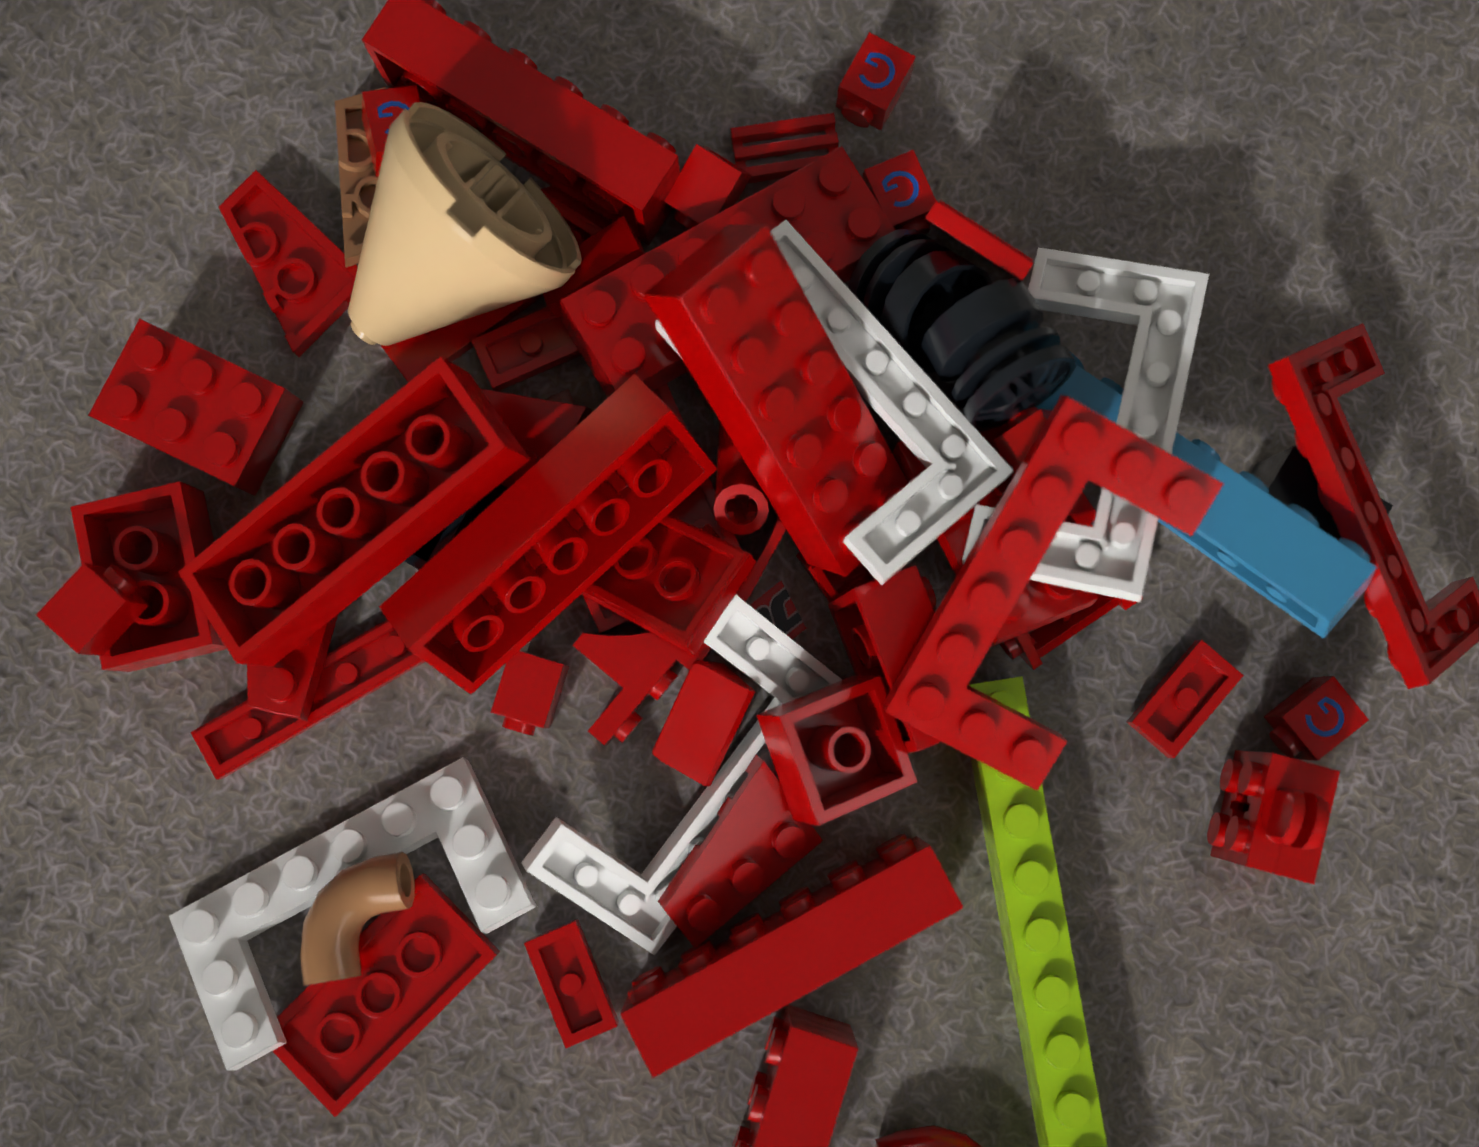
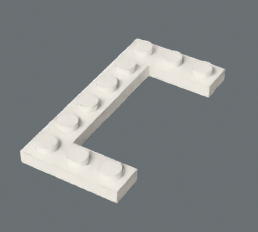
[656,220,1014,585]
[963,247,1209,602]
[521,594,842,955]
[169,757,537,1070]

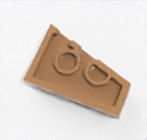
[335,87,386,268]

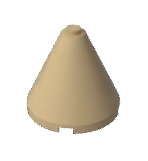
[348,102,582,346]

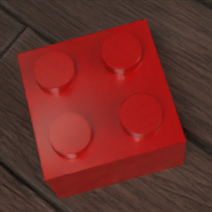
[756,675,917,826]

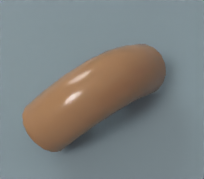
[300,852,415,986]

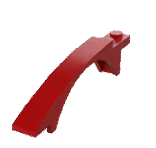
[572,517,787,746]

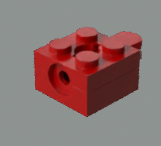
[1207,750,1340,885]

